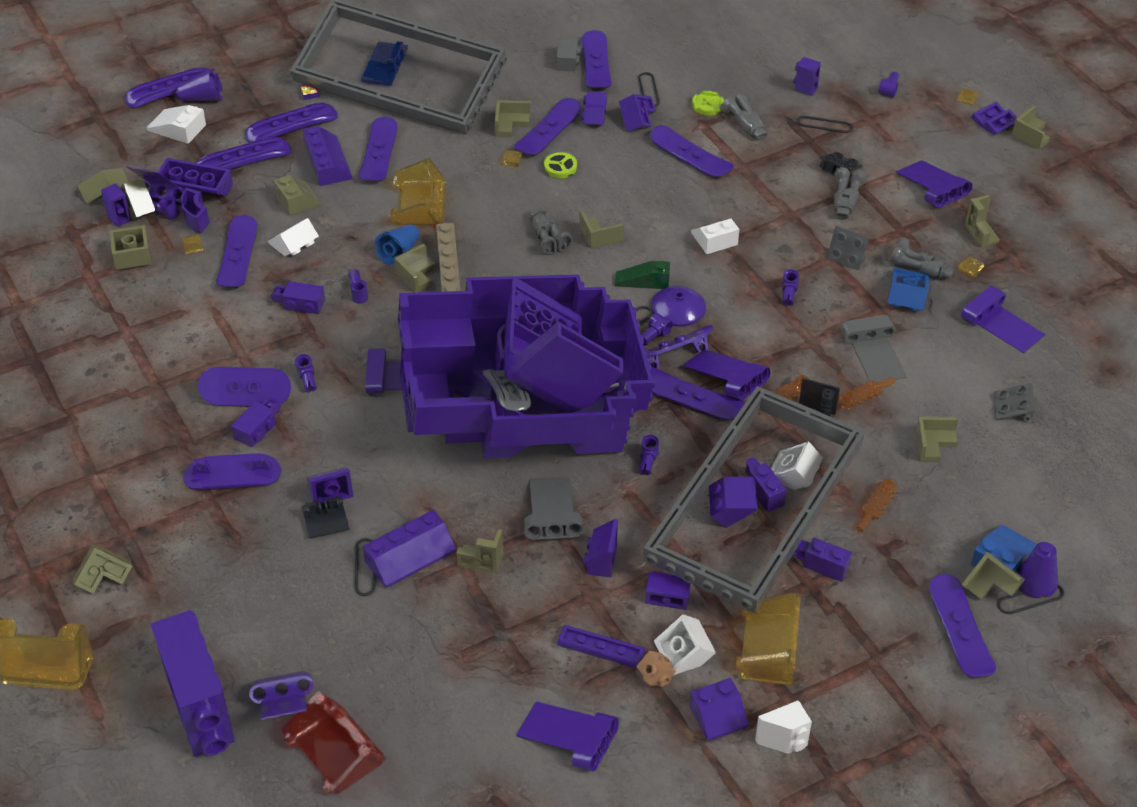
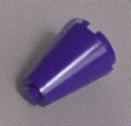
[176,68,223,102]
[1017,542,1058,598]

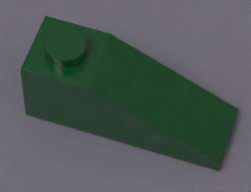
[615,261,670,289]

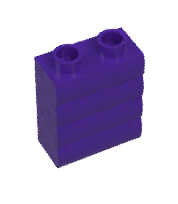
[150,610,235,757]

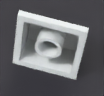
[268,218,319,256]
[691,219,739,254]
[771,441,823,490]
[654,615,716,675]
[755,700,812,754]

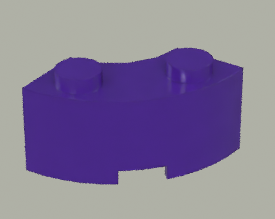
[581,91,607,125]
[181,188,210,234]

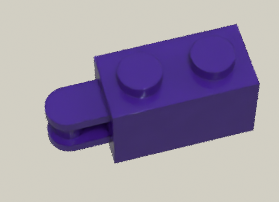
[271,281,325,314]
[231,398,281,448]
[745,458,787,512]
[793,537,852,582]

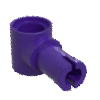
[878,71,899,97]
[152,196,180,219]
[782,269,800,306]
[348,270,368,304]
[643,313,673,345]
[295,354,317,392]
[639,435,659,475]

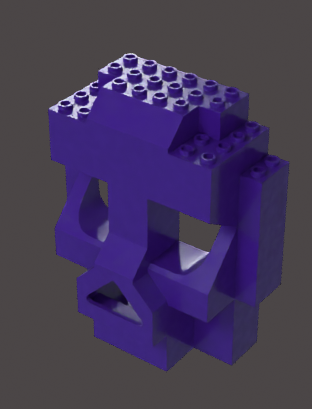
[397,274,655,459]

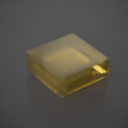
[957,88,979,106]
[502,150,522,167]
[182,234,203,254]
[958,257,984,278]

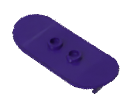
[647,325,713,368]
[198,367,291,406]
[184,453,281,490]

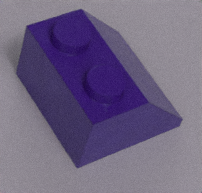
[307,467,353,504]
[709,477,757,528]
[583,519,618,578]
[689,678,748,741]

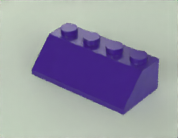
[303,126,353,186]
[158,158,233,196]
[363,510,456,588]

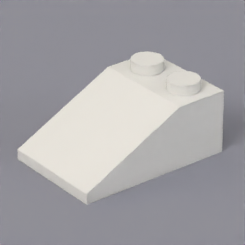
[146,105,206,144]

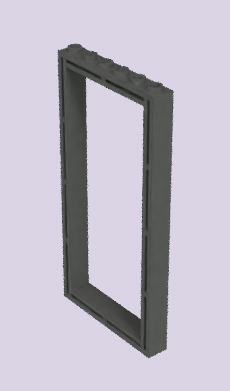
[290,0,507,134]
[643,386,865,613]

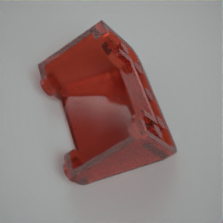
[281,691,386,795]

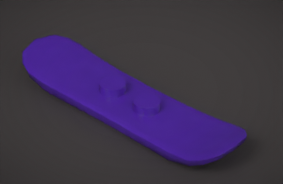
[582,30,612,88]
[125,67,209,108]
[514,98,581,155]
[245,102,338,143]
[359,116,398,181]
[650,125,734,177]
[196,137,291,169]
[216,215,257,287]
[651,367,745,421]
[930,574,996,678]

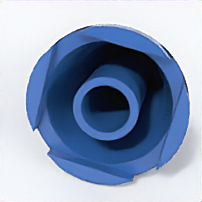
[374,224,420,265]

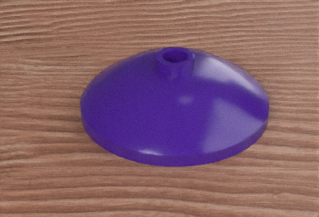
[651,286,706,327]

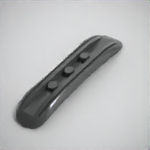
[482,369,531,411]

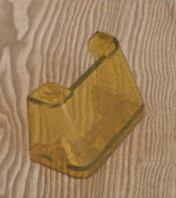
[389,157,446,225]
[736,593,801,685]
[0,617,94,690]

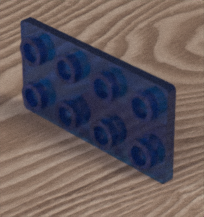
[361,41,408,86]

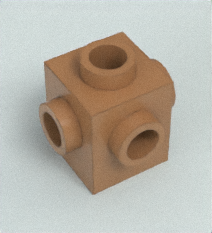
[636,651,676,687]

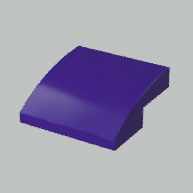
[971,101,1017,135]

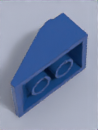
[888,267,929,311]
[971,524,1037,573]

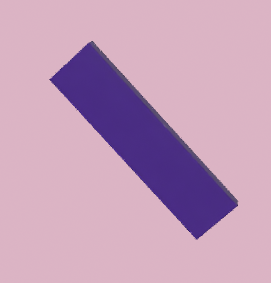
[557,625,646,669]

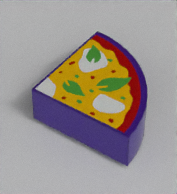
[300,85,320,100]

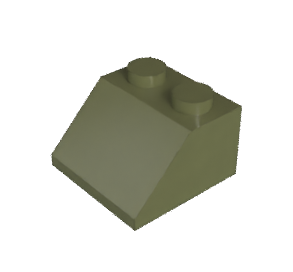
[274,175,321,215]

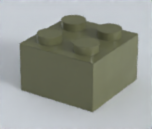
[109,225,152,270]

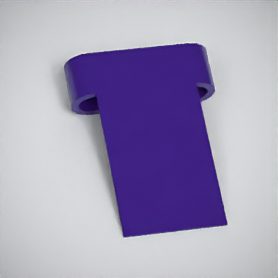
[896,160,973,208]
[127,167,184,205]
[961,286,1045,353]
[365,348,402,393]
[683,350,771,400]
[249,671,313,719]
[516,701,619,772]

